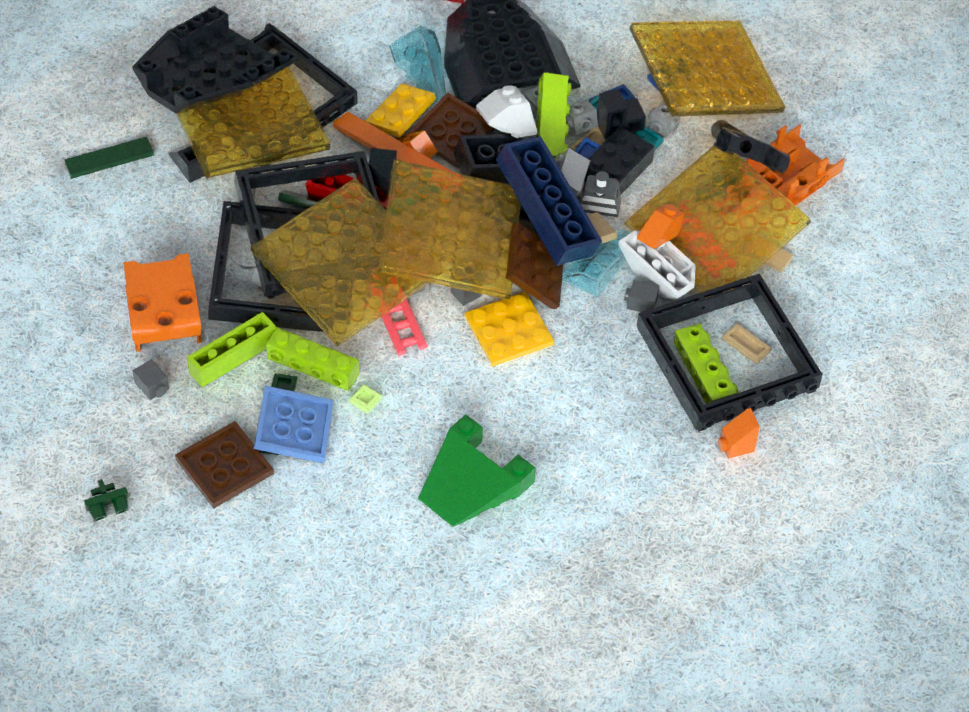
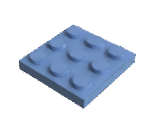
[254,386,333,463]

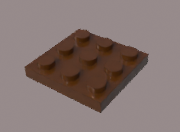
[408,93,496,168]
[506,222,563,309]
[175,421,274,509]

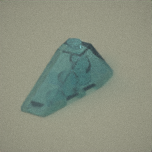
[389,25,446,106]
[562,229,630,298]

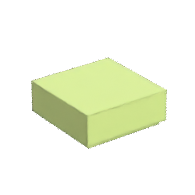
[349,384,382,413]

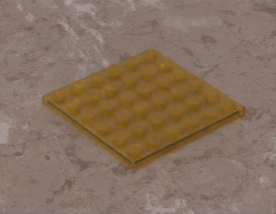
[629,21,785,117]
[176,66,330,178]
[624,146,811,298]
[377,159,521,300]
[251,178,442,347]

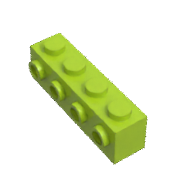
[535,73,571,159]
[187,312,276,388]
[673,323,739,404]
[266,327,359,391]

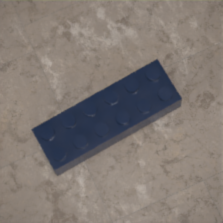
[496,136,602,266]

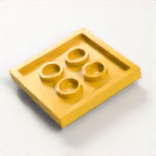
[464,292,554,367]

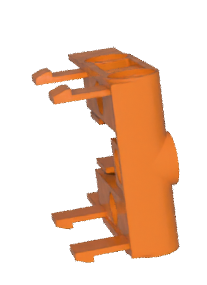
[740,124,845,211]
[123,253,202,352]

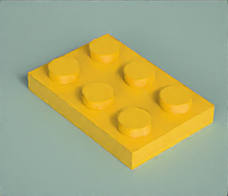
[365,83,436,138]

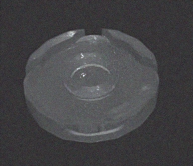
[229,233,273,271]

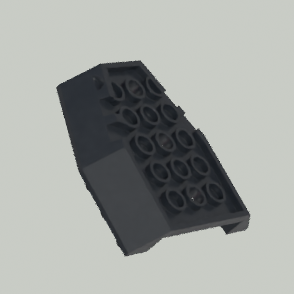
[444,0,581,108]
[132,6,299,114]

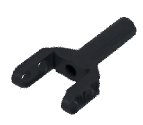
[711,120,790,174]

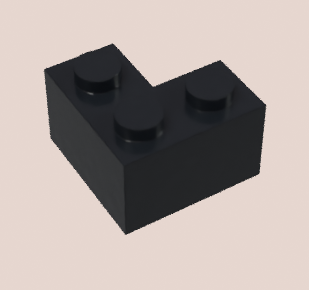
[597,89,646,140]

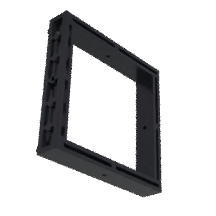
[191,23,358,167]
[234,151,397,299]
[208,201,359,333]
[637,273,823,432]

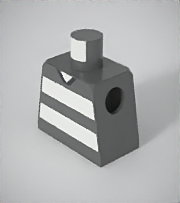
[579,172,621,217]

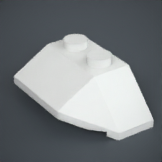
[476,86,537,138]
[618,230,696,299]

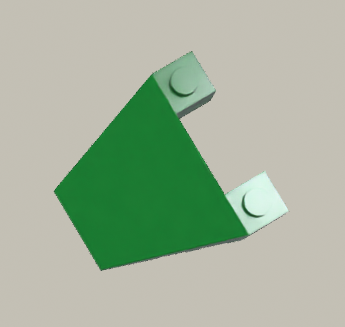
[418,414,536,527]

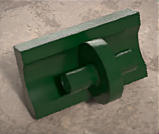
[84,479,128,522]

